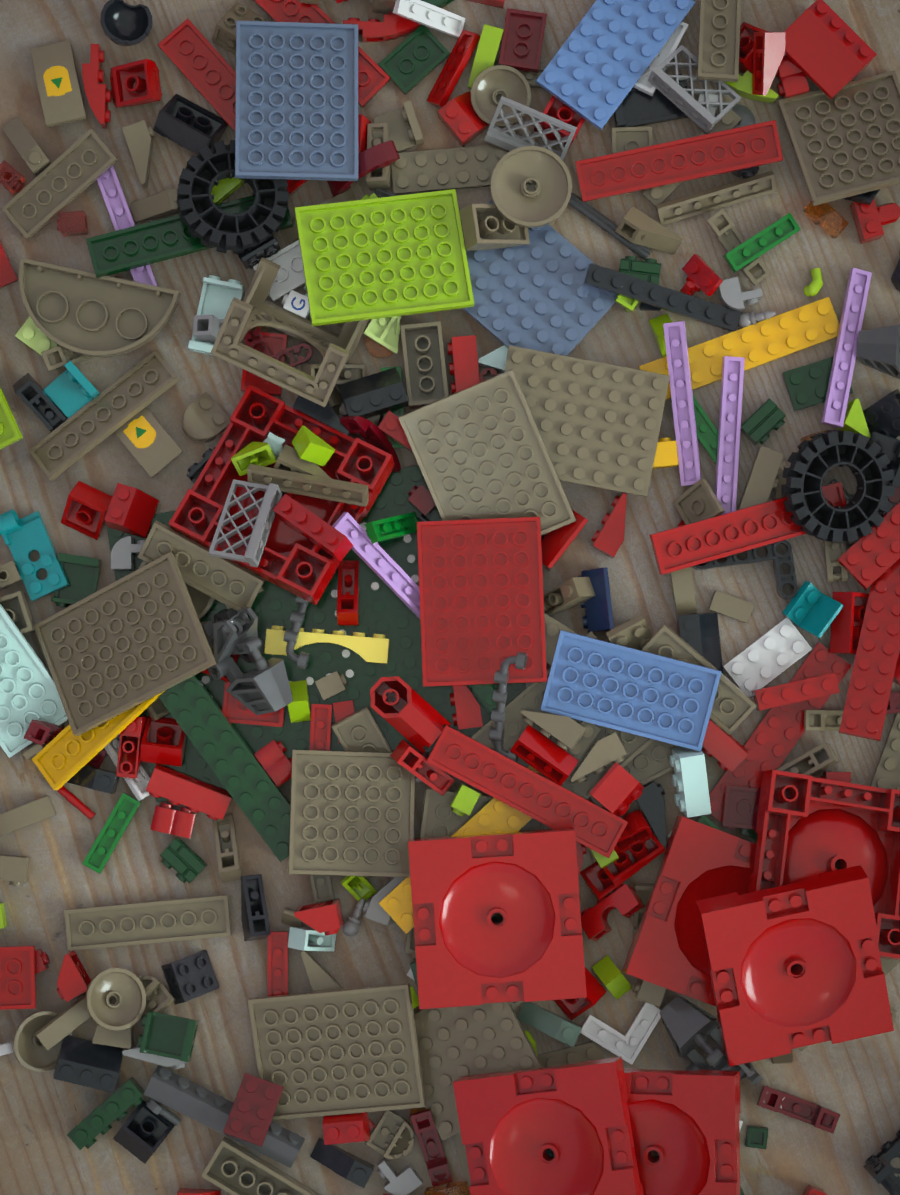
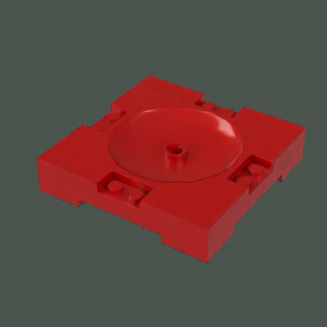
[168,385,395,605]
[748,769,900,961]
[622,816,798,1006]
[408,828,587,1009]
[696,865,894,1067]
[453,1057,644,1195]
[624,1069,741,1195]

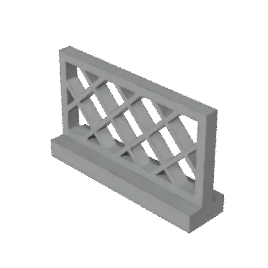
[648,45,741,134]
[484,96,577,160]
[208,479,282,567]

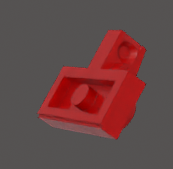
[680,254,723,296]

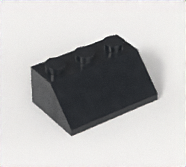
[153,94,228,155]
[337,367,409,419]
[676,613,723,674]
[53,1035,124,1093]

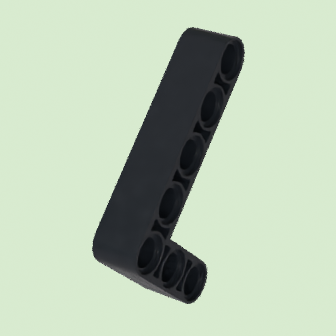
[692,540,798,599]

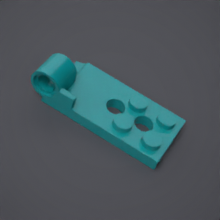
[0,509,70,601]

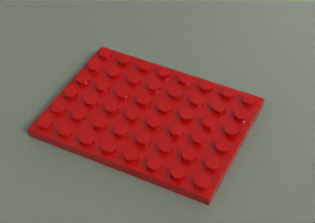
[417,517,547,687]

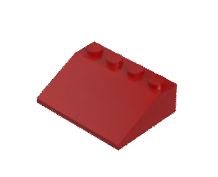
[784,0,877,99]

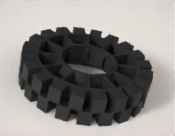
[177,140,289,254]
[781,430,895,543]

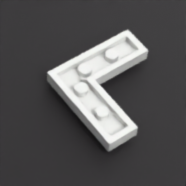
[580,1002,662,1065]

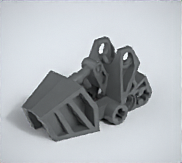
[856,324,900,379]
[200,607,293,715]
[660,996,763,1086]

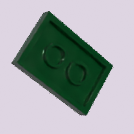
[378,25,450,95]
[782,357,853,412]

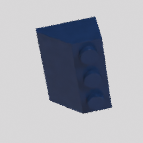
[578,567,614,633]

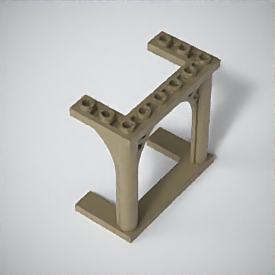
[210,257,369,407]

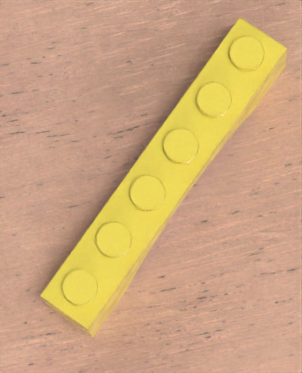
[264,626,390,664]

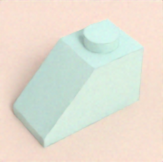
[478,345,508,373]
[288,927,336,951]

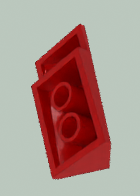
[580,833,665,900]

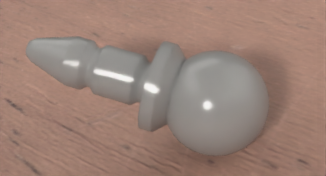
[738,311,776,328]
[343,898,365,936]

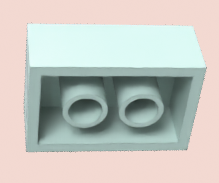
[669,747,712,818]

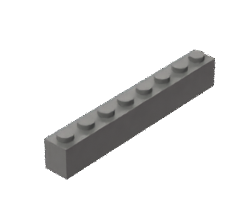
[144,1065,305,1168]

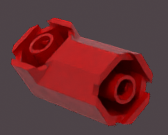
[370,676,451,754]

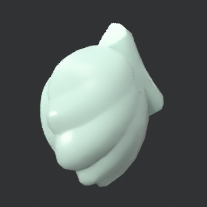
[263,432,285,459]

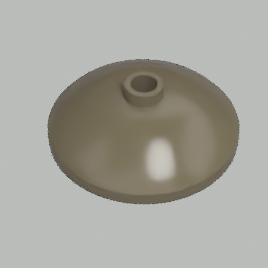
[471,65,531,127]
[86,968,146,1031]
[12,1010,73,1072]

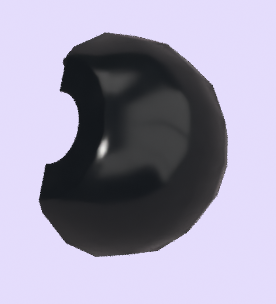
[100,0,152,46]

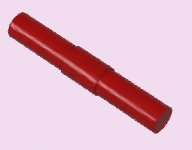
[57,786,96,820]

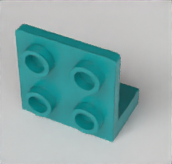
[44,361,100,419]
[782,581,843,638]

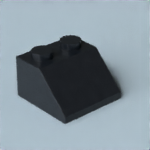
[113,1100,175,1164]

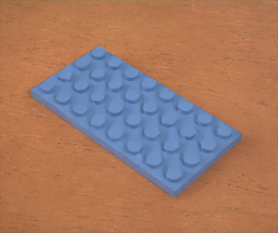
[535,0,696,131]
[540,630,722,752]

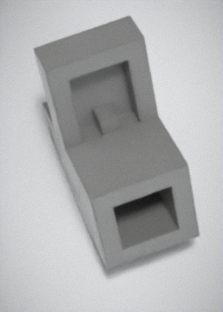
[717,277,763,312]
[193,315,224,343]
[111,536,146,570]
[377,1158,423,1195]

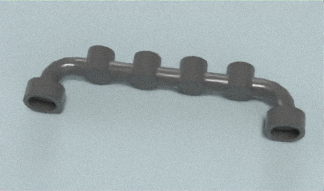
[283,569,337,670]
[489,652,527,762]

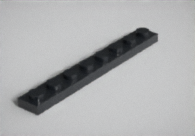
[584,263,741,332]

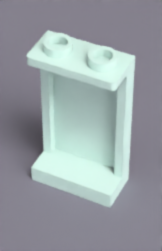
[188,275,244,356]

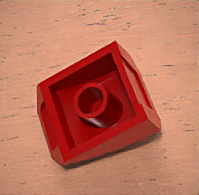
[110,58,163,108]

